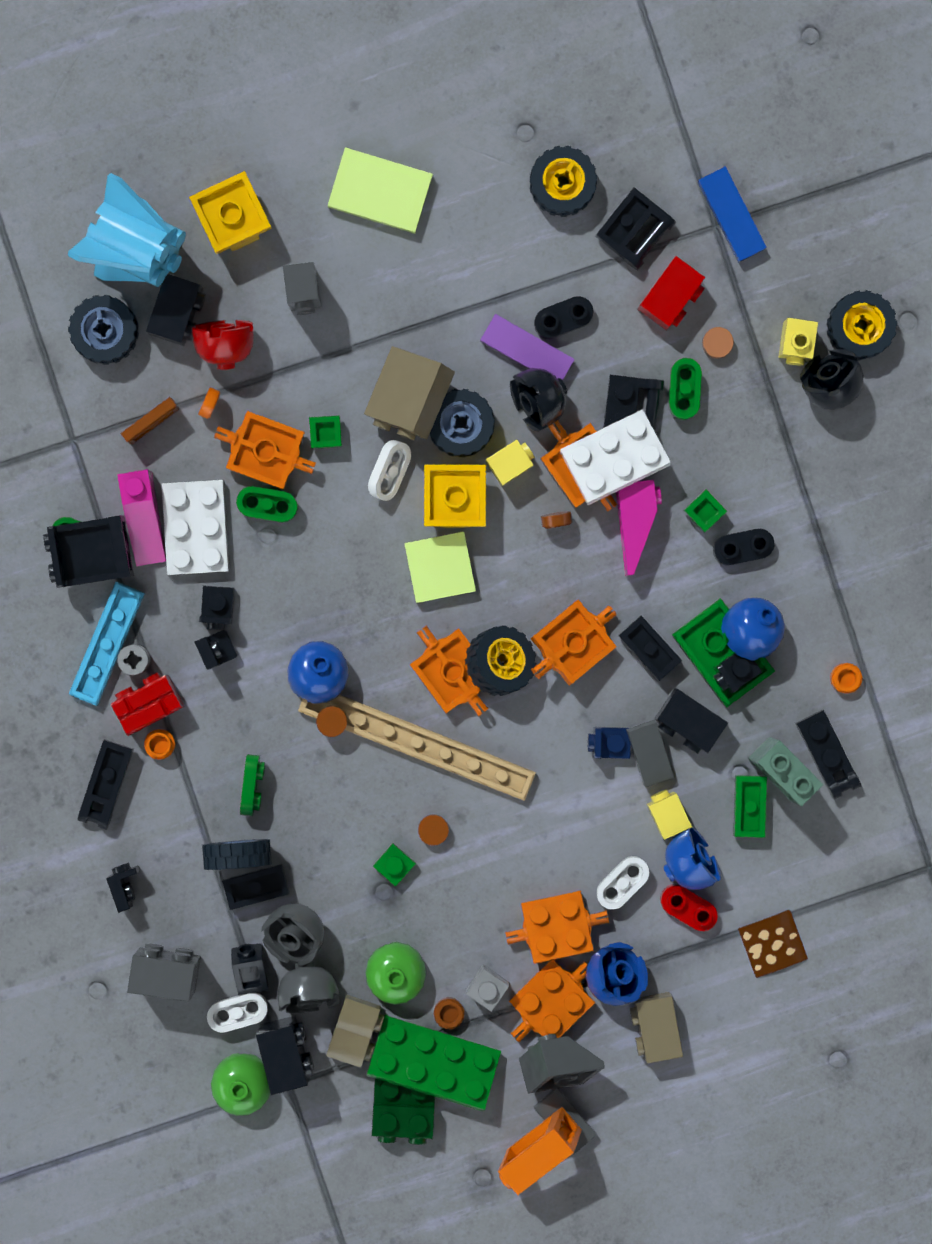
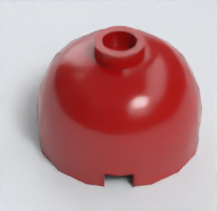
[192,320,254,370]

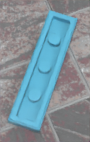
[69,582,145,706]

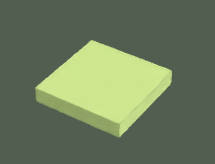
[404,532,476,603]

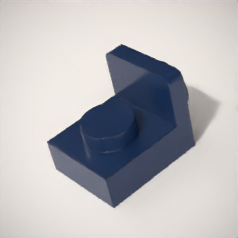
[587,727,631,759]

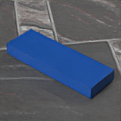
[697,166,767,263]

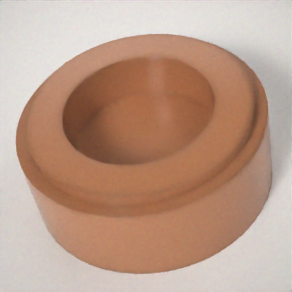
[702,327,734,359]

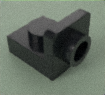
[199,586,234,630]
[194,630,237,670]
[713,653,762,693]
[106,863,140,913]
[231,943,268,995]

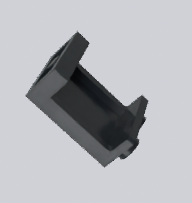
[43,515,134,588]

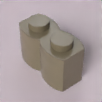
[326,994,385,1068]

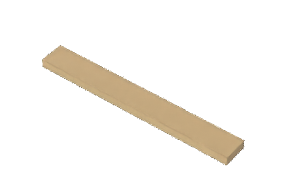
[298,694,536,801]

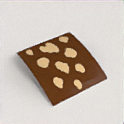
[738,910,808,978]

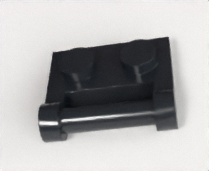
[595,187,676,270]
[603,375,664,437]

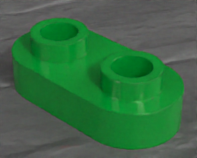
[668,358,702,420]
[236,486,298,522]
[240,754,265,816]

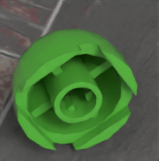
[365,942,426,1004]
[211,1053,270,1116]

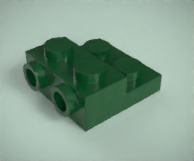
[372,1078,435,1145]

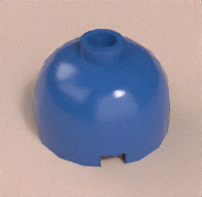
[721,597,785,660]
[287,641,349,704]
[664,827,721,890]
[586,942,648,1006]

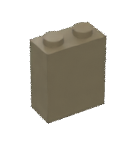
[364,346,455,441]

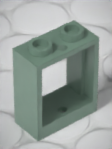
[748,737,824,807]

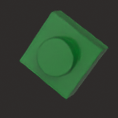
[309,415,342,449]
[683,489,727,533]
[373,843,416,886]

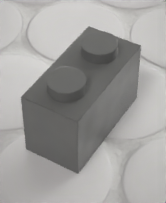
[283,262,321,315]

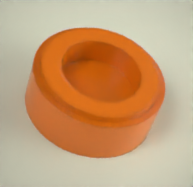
[198,387,221,419]
[830,663,862,693]

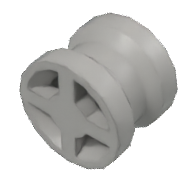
[117,645,151,675]

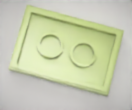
[327,147,433,234]

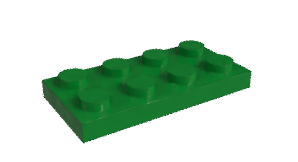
[366,1015,501,1111]

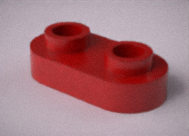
[660,884,718,931]

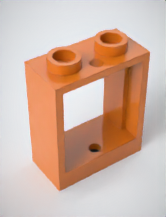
[498,1107,582,1195]

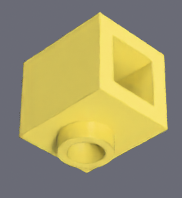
[778,318,818,366]

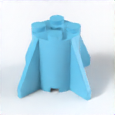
[68,173,186,287]

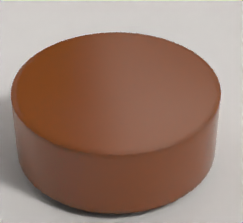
[541,511,572,529]
[316,706,347,737]
[418,814,449,846]
[434,997,464,1029]

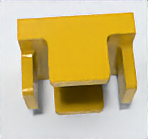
[189,171,272,255]
[424,465,486,528]

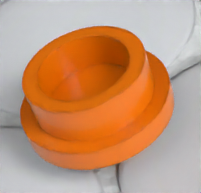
[144,729,175,760]

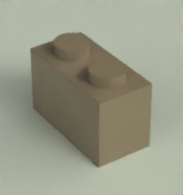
[630,992,683,1064]

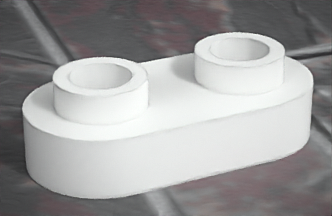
[368,440,411,501]
[596,856,649,909]
[207,992,268,1033]

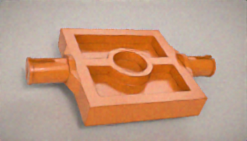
[214,411,316,490]
[540,420,618,512]
[530,599,617,686]
[410,625,489,716]
[505,891,609,964]
[509,960,595,1043]

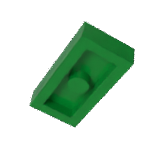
[733,775,767,838]

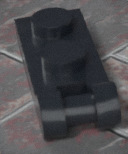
[795,710,861,800]
[77,739,134,830]

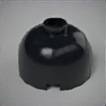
[800,349,864,410]
[510,368,567,432]

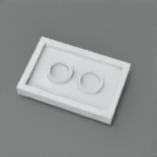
[560,409,671,505]
[162,480,229,575]

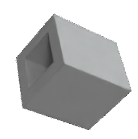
[466,964,509,1012]

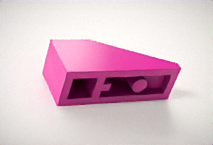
[117,469,166,566]
[616,480,662,576]

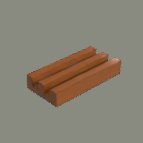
[120,397,179,444]

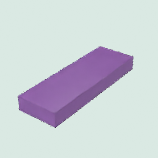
[480,314,575,380]

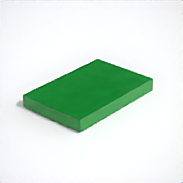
[671,598,775,708]

